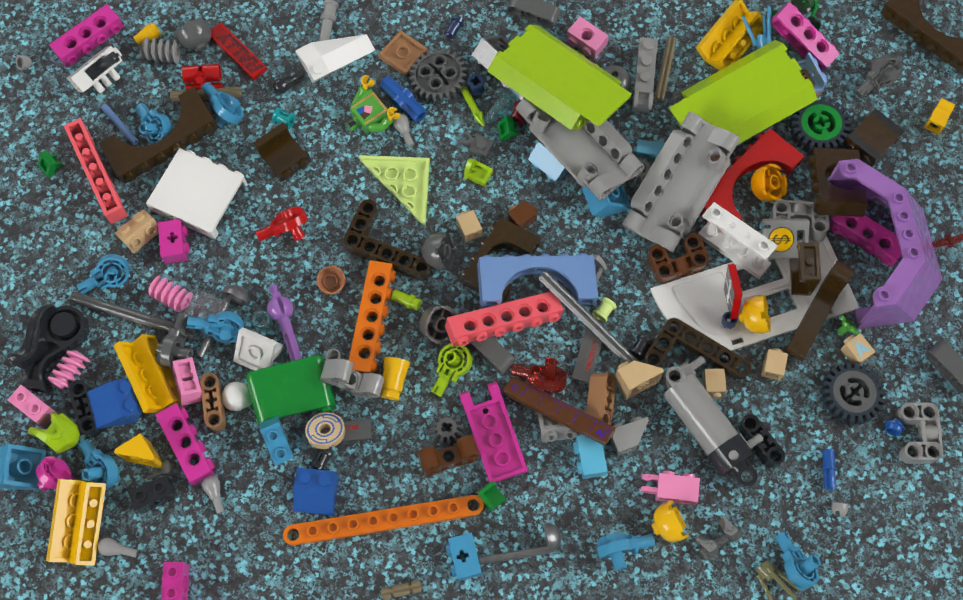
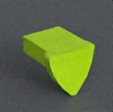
[464,158,493,187]

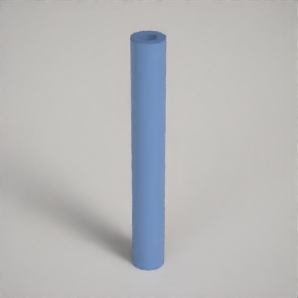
[101,104,139,145]

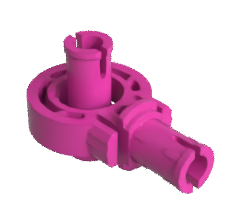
[36,456,76,491]

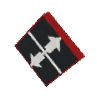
[724,264,743,319]

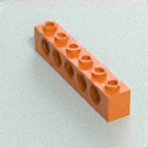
[348,260,396,374]

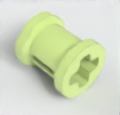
[592,297,617,323]

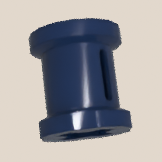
[468,74,484,97]

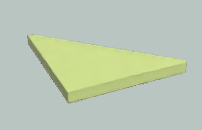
[359,155,430,226]

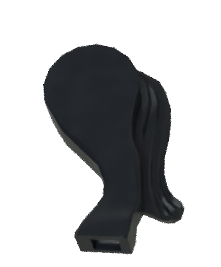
[7,304,89,394]

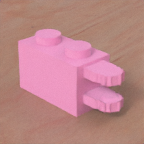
[640,471,700,506]

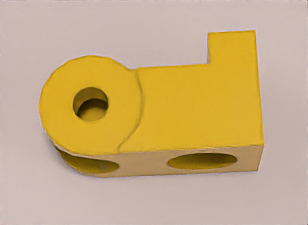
[924,98,955,135]

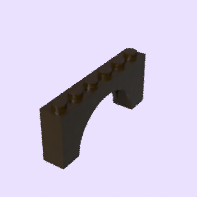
[880,0,963,74]
[99,86,219,184]

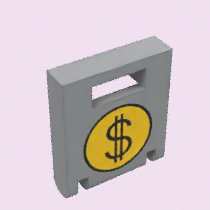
[761,219,810,258]

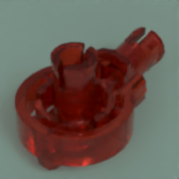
[511,358,567,393]

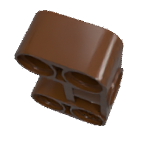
[647,233,709,284]
[418,435,480,476]

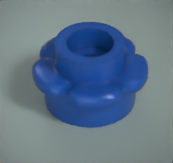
[884,418,905,436]

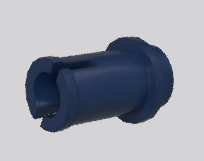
[444,15,464,39]

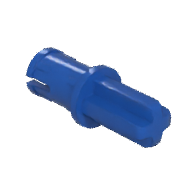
[821,449,838,490]

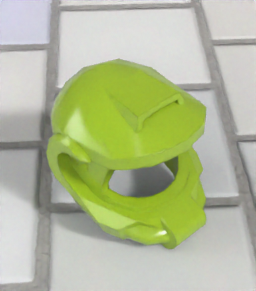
[28,412,80,454]

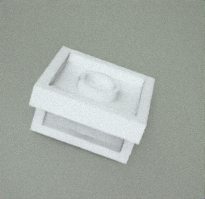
[233,327,283,370]

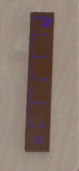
[502,377,615,446]

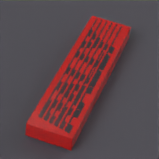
[211,22,267,81]

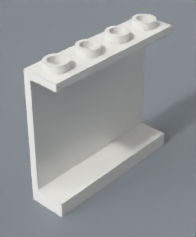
[146,148,247,239]

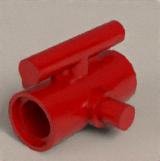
[182,64,223,90]

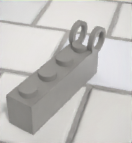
[632,37,658,113]

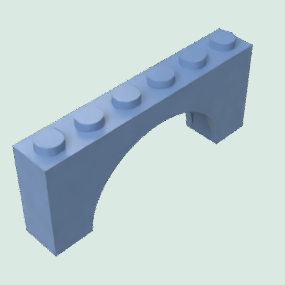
[477,253,598,308]

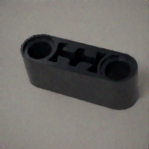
[69,380,102,438]
[738,414,785,468]

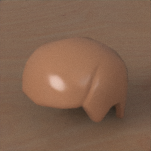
[317,265,346,295]

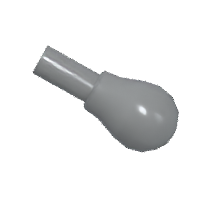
[393,114,414,148]
[202,475,225,514]
[97,538,138,558]

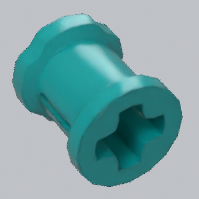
[272,107,296,129]

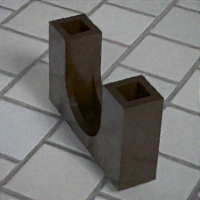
[808,148,868,217]
[461,217,540,304]

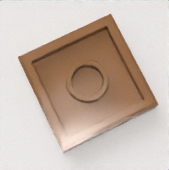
[378,30,428,77]

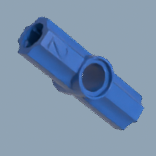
[379,76,427,123]

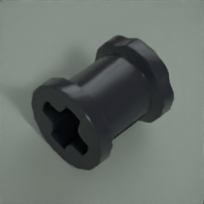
[629,334,653,360]
[308,448,333,470]

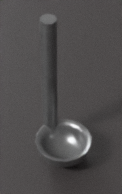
[197,284,249,359]
[479,522,561,565]

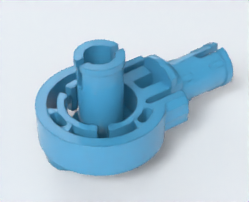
[201,82,244,128]
[135,103,172,144]
[77,254,130,294]
[186,311,244,343]
[77,440,120,489]
[775,531,821,590]
[597,533,655,571]

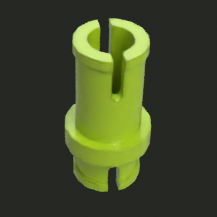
[391,289,422,311]

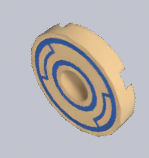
[305,412,346,449]

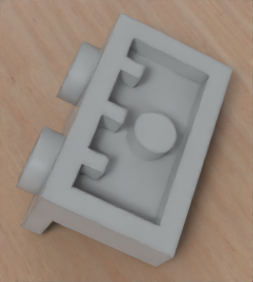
[538,407,581,442]

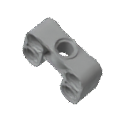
[770,199,829,242]
[320,359,385,398]
[895,403,943,464]

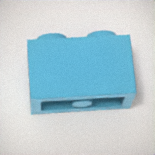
[573,435,608,479]

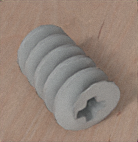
[140,37,180,64]

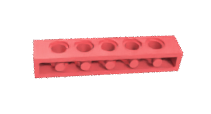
[64,118,128,224]
[445,291,564,347]

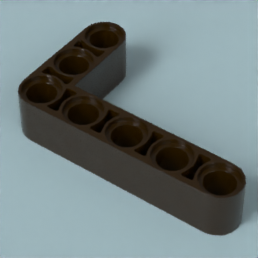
[344,199,431,281]
[785,260,855,362]
[644,318,751,380]

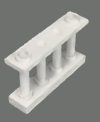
[698,202,778,279]

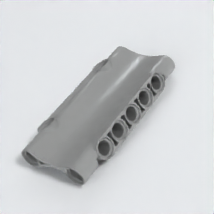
[516,98,645,200]
[622,112,740,253]

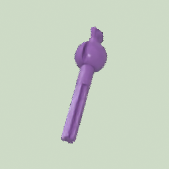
[267,284,302,361]

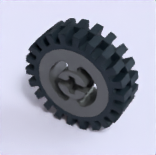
[819,362,886,426]

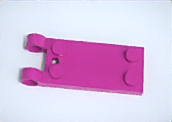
[459,381,528,483]

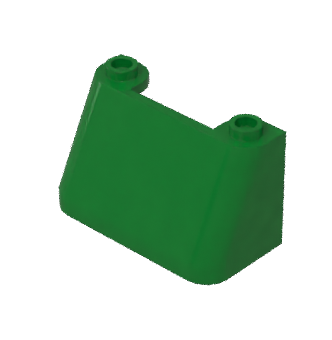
[246,355,337,426]

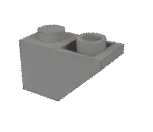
[610,416,649,456]

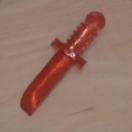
[932,234,963,248]

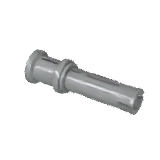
[318,0,339,41]

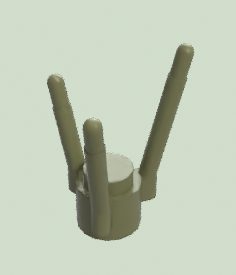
[756,560,800,600]

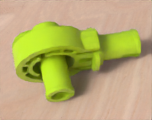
[431,344,473,397]

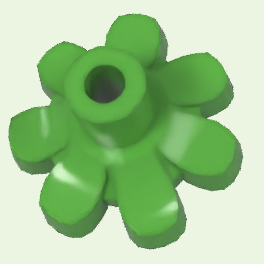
[837,314,860,336]

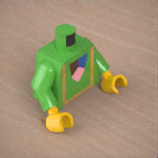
[346,75,400,133]

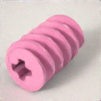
[148,275,193,312]
[47,350,90,393]

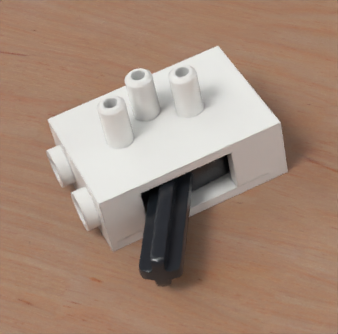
[67,46,123,93]

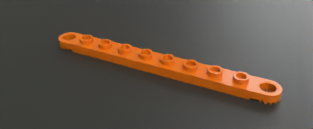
[283,495,484,546]

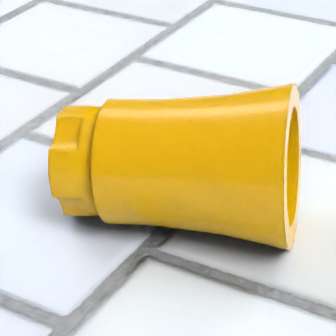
[381,357,411,401]

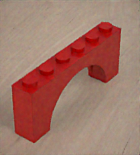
[700,128,804,221]

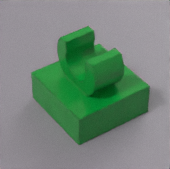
[497,116,520,141]
[38,151,62,177]

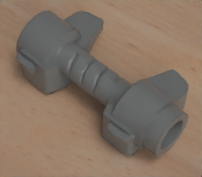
[696,517,741,561]

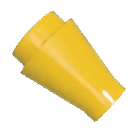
[133,22,161,46]

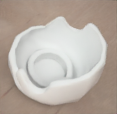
[221,382,252,411]

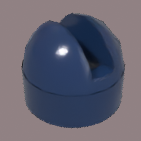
[721,312,738,329]

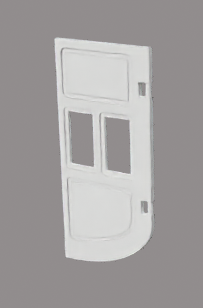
[650,235,860,353]

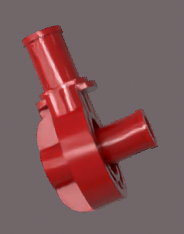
[256,206,308,242]

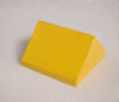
[114,433,163,469]

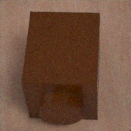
[508,200,538,230]

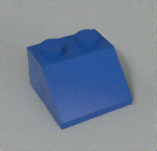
[87,378,142,429]
[293,467,340,516]

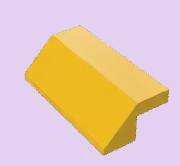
[695,0,763,71]
[113,334,181,413]
[46,479,106,565]

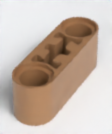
[586,372,616,425]
[200,373,226,432]

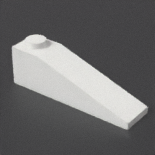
[295,34,375,83]

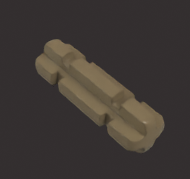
[381,581,422,600]

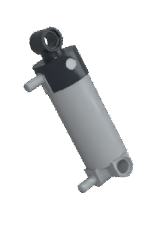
[664,356,764,488]

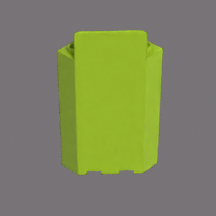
[487,24,632,130]
[669,40,818,145]

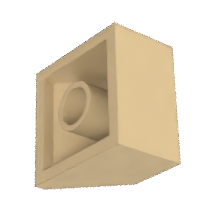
[615,360,664,400]

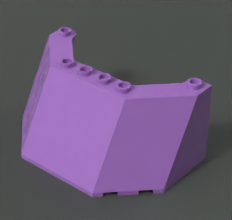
[828,159,943,329]

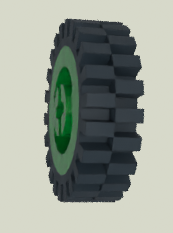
[790,97,851,154]

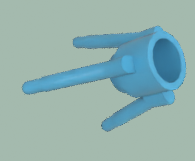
[742,6,772,49]

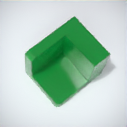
[478,480,506,513]

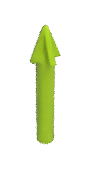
[461,86,484,126]

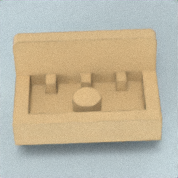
[115,209,159,253]

